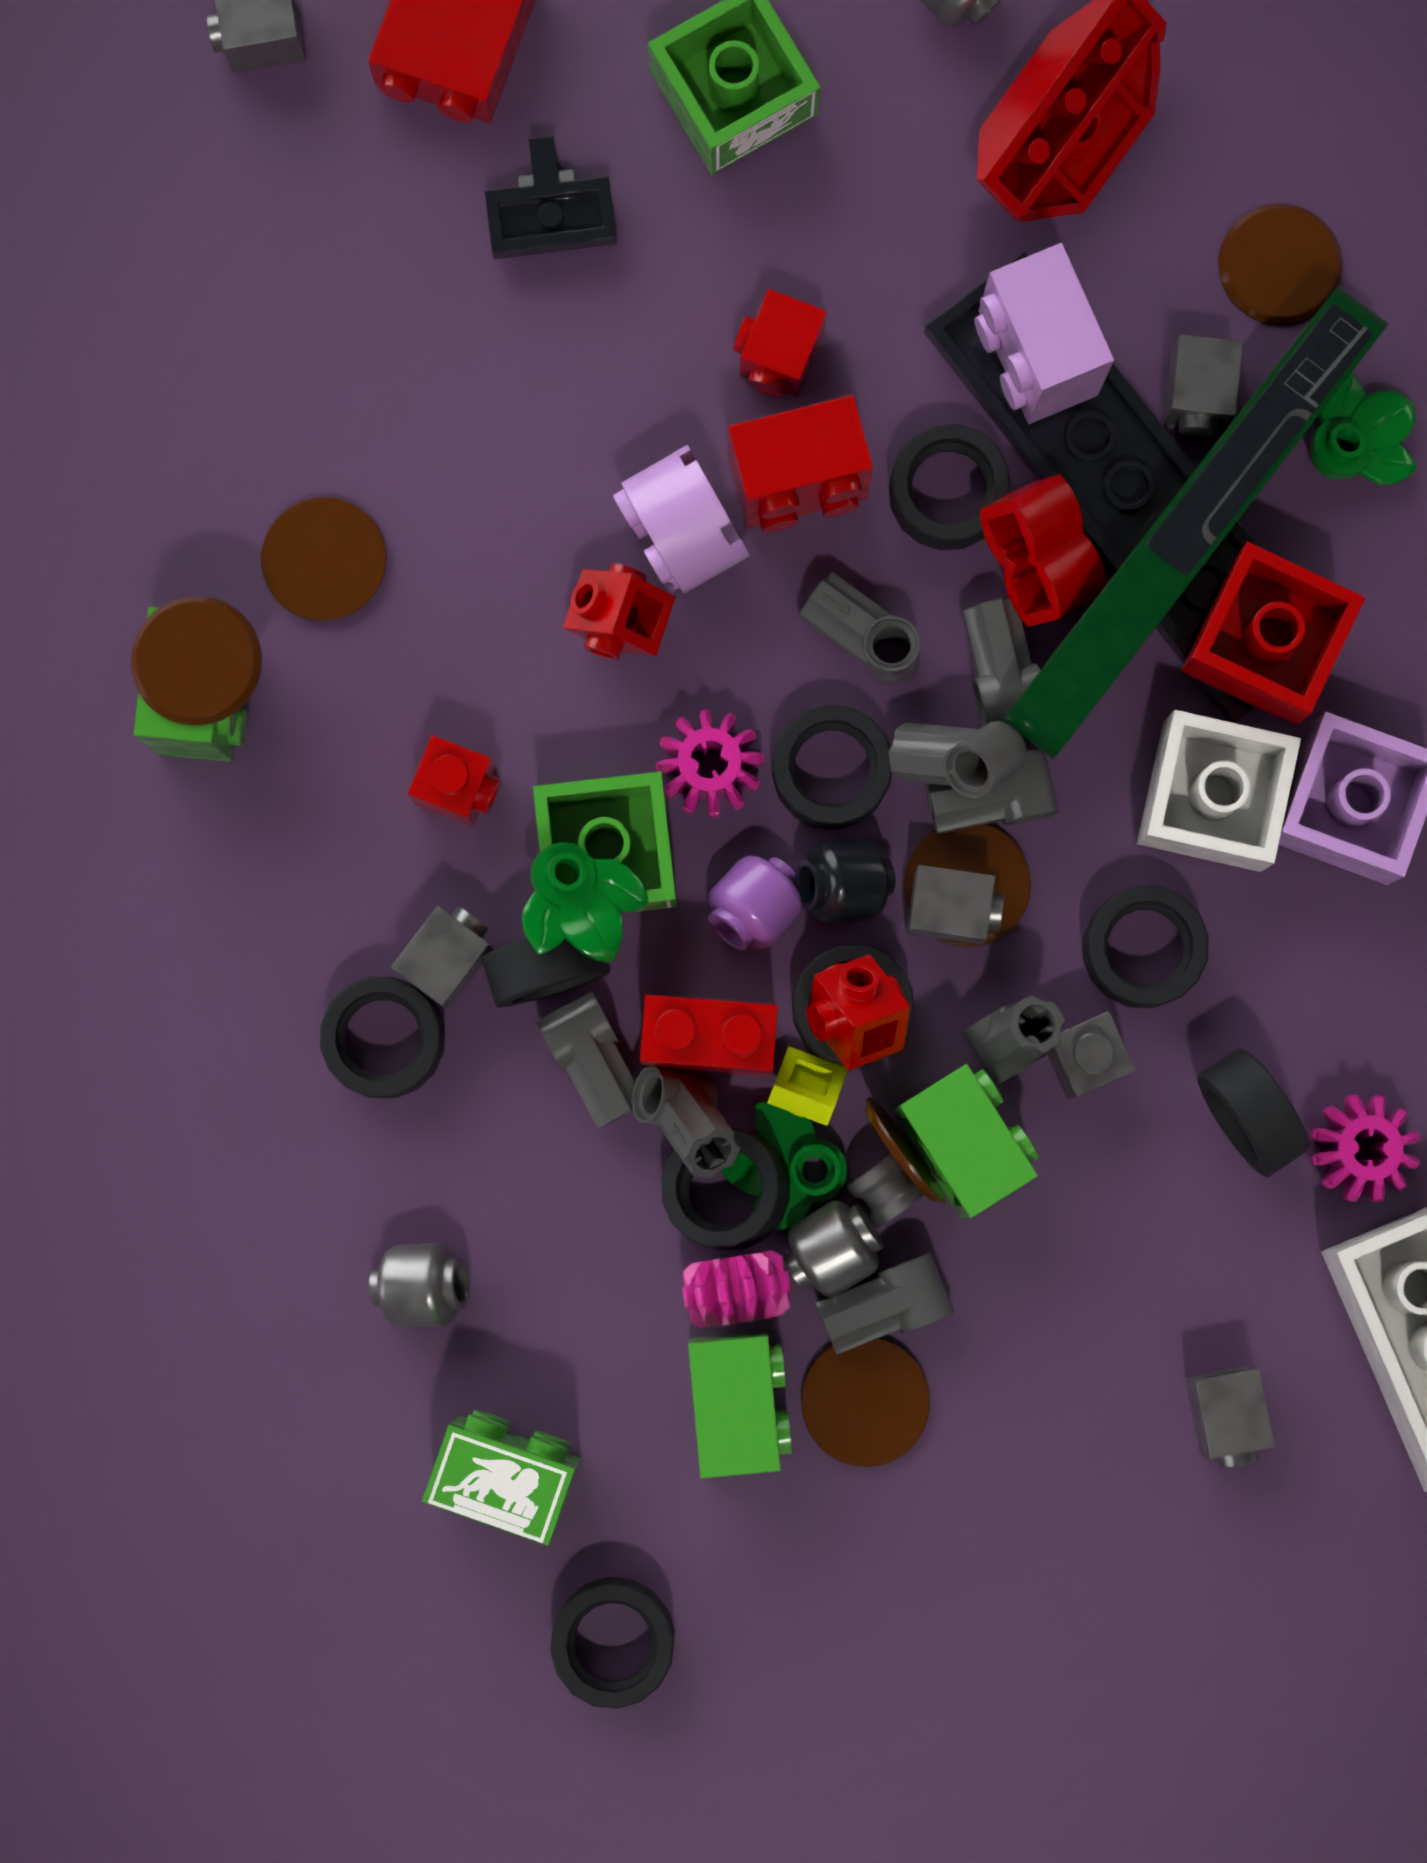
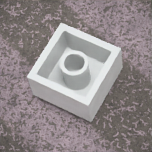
[1137,710,1301,872]

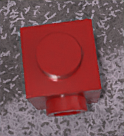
[733,288,827,397]
[408,735,501,827]

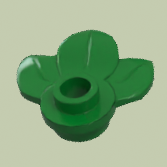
[1310,373,1417,486]
[522,842,648,963]
[720,1102,847,1230]

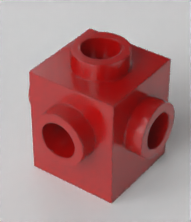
[563,563,676,660]
[806,954,911,1071]

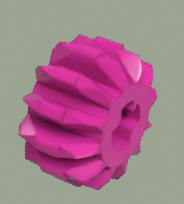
[656,709,764,819]
[1309,1094,1420,1203]
[682,1250,792,1328]

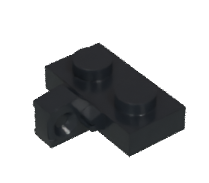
[485,136,617,259]

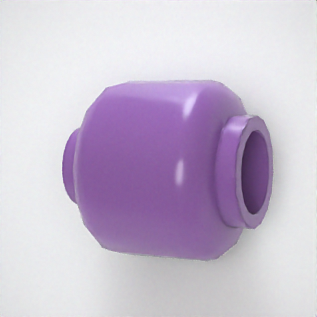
[708,856,802,951]

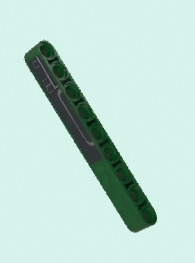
[1002,285,1389,759]

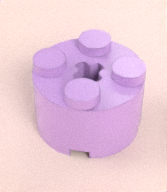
[613,445,750,594]

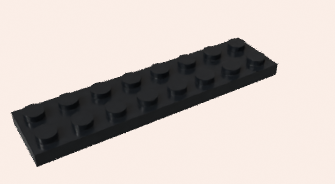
[924,252,1257,723]

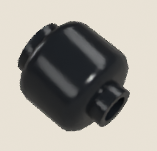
[796,838,896,924]

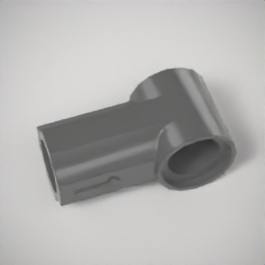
[799,572,920,685]
[962,598,1040,727]
[888,721,1027,799]
[925,750,1059,835]
[536,991,636,1129]
[963,995,1065,1086]
[631,1066,741,1178]
[815,1252,955,1355]

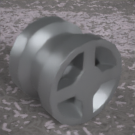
[847,1154,924,1228]

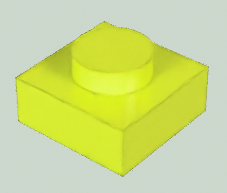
[767,1046,847,1126]

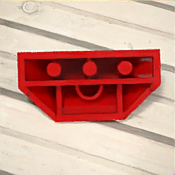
[976,0,1167,222]

